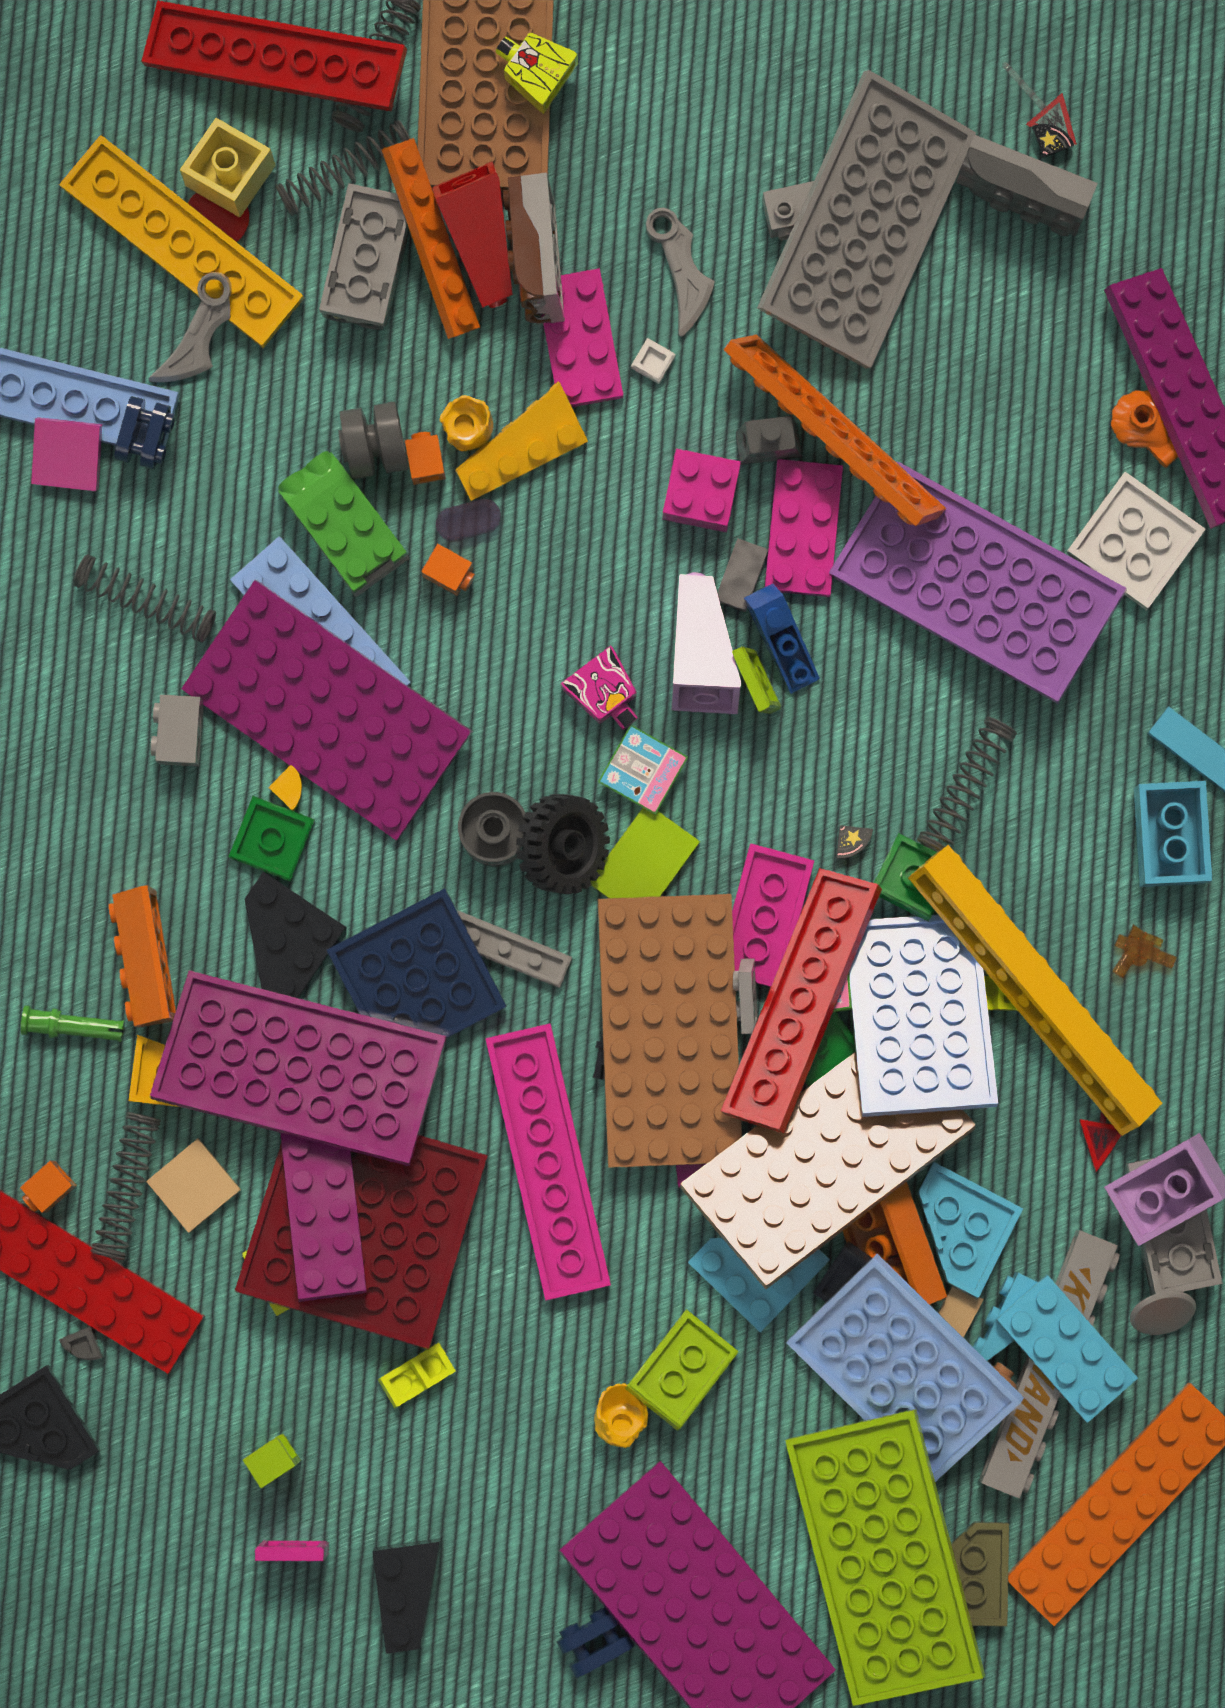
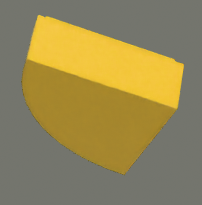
[268,765,302,811]

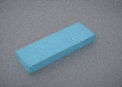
[1147,706,1225,793]

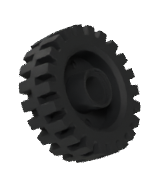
[516,794,610,894]

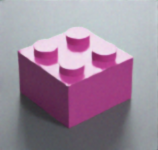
[662,448,741,533]

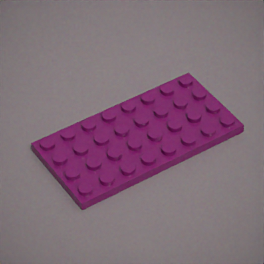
[181,580,473,841]
[150,971,447,1166]
[558,1461,836,1708]

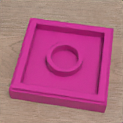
[31,417,102,491]
[255,1540,329,1561]

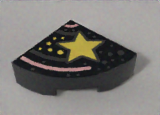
[1032,124,1074,158]

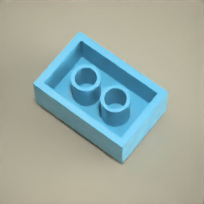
[1134,781,1212,887]

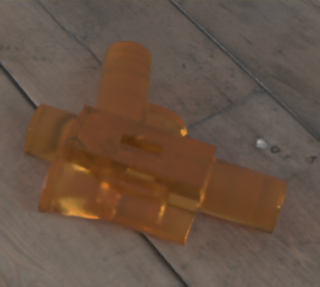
[1112,924,1177,979]

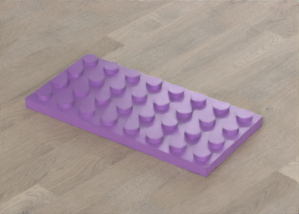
[829,461,1127,704]

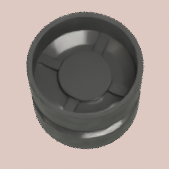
[338,401,408,480]
[458,792,527,867]

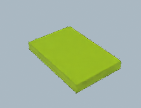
[590,808,700,898]
[625,1309,739,1431]

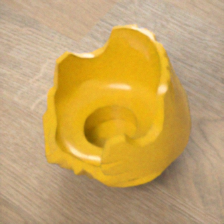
[439,395,494,451]
[594,1383,648,1448]

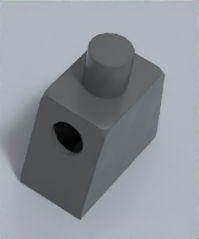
[736,416,802,465]

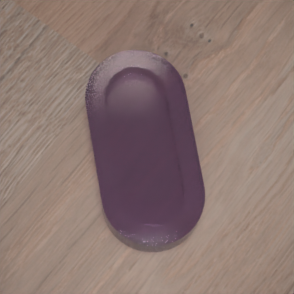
[436,499,501,542]

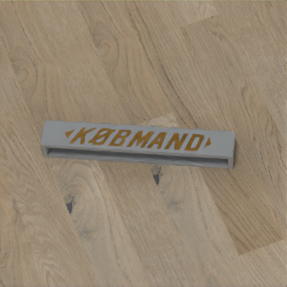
[978,1230,1120,1499]

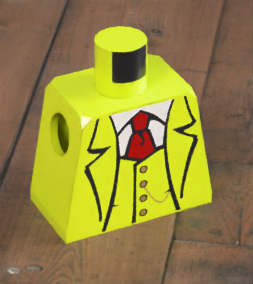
[495,33,578,114]

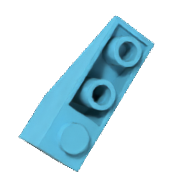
[973,1272,1037,1361]

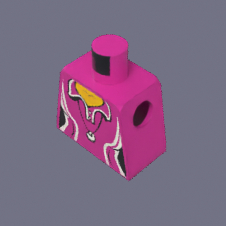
[561,646,638,730]

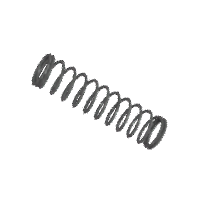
[331,0,421,132]
[276,120,411,217]
[73,554,216,643]
[917,717,1017,852]
[90,1112,161,1260]

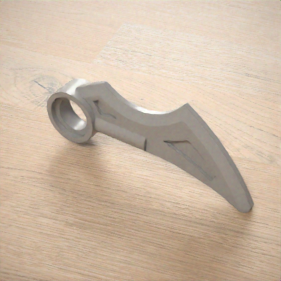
[646,208,715,337]
[149,272,232,382]

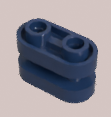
[114,396,176,470]
[556,1607,635,1678]

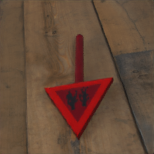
[1079,1111,1121,1173]

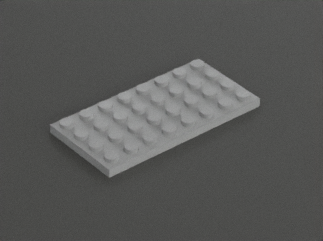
[757,70,976,369]

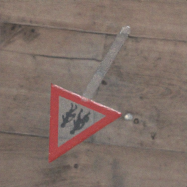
[1002,62,1077,145]

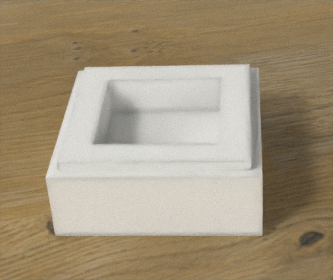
[631,338,676,384]

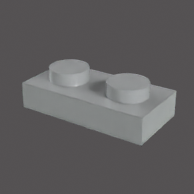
[733,959,758,1034]

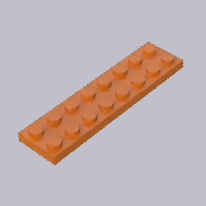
[724,334,946,526]
[1008,1382,1225,1626]

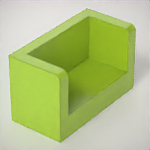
[243,1434,301,1488]

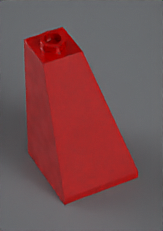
[432,161,513,308]

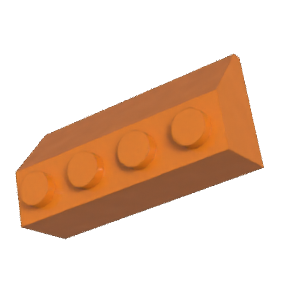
[109,885,176,1028]
[843,1182,948,1305]

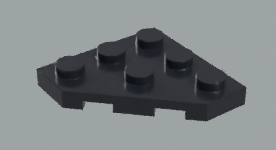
[244,872,347,998]
[0,1365,101,1470]

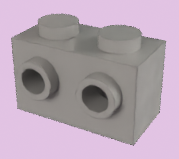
[762,181,814,240]
[151,695,204,767]

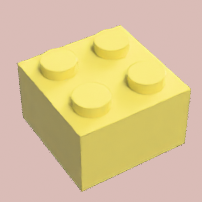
[180,118,276,217]

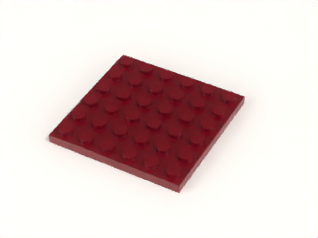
[235,1135,488,1350]

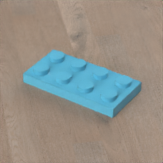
[996,1275,1138,1423]

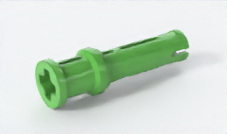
[21,1005,125,1042]

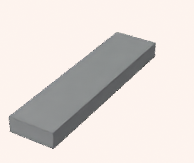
[457,910,572,988]

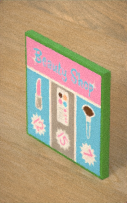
[598,724,688,815]

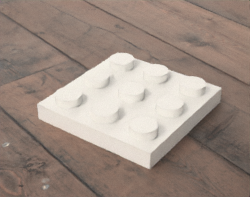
[1066,472,1205,610]

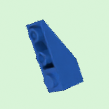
[744,584,820,693]

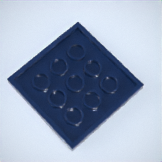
[327,888,507,1038]

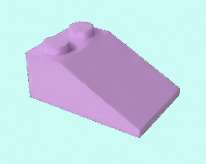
[1104,1133,1225,1246]

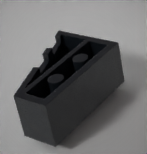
[372,1538,442,1654]

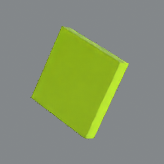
[731,646,781,714]

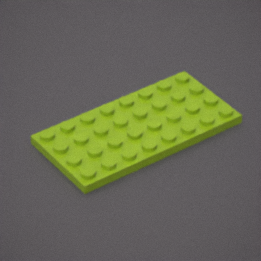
[785,1409,985,1706]

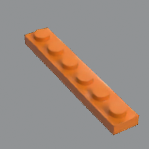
[381,138,480,339]

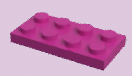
[543,268,623,407]
[765,459,843,597]
[732,843,815,987]

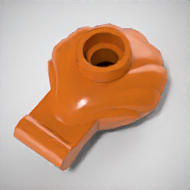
[1111,390,1178,468]

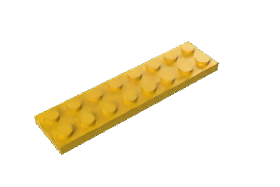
[59,135,304,348]

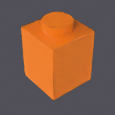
[405,432,446,485]
[421,543,475,596]
[20,1161,77,1213]

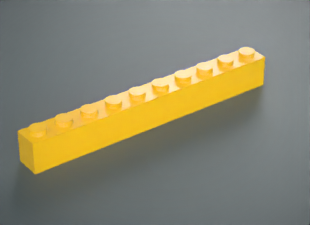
[908,845,1162,1136]

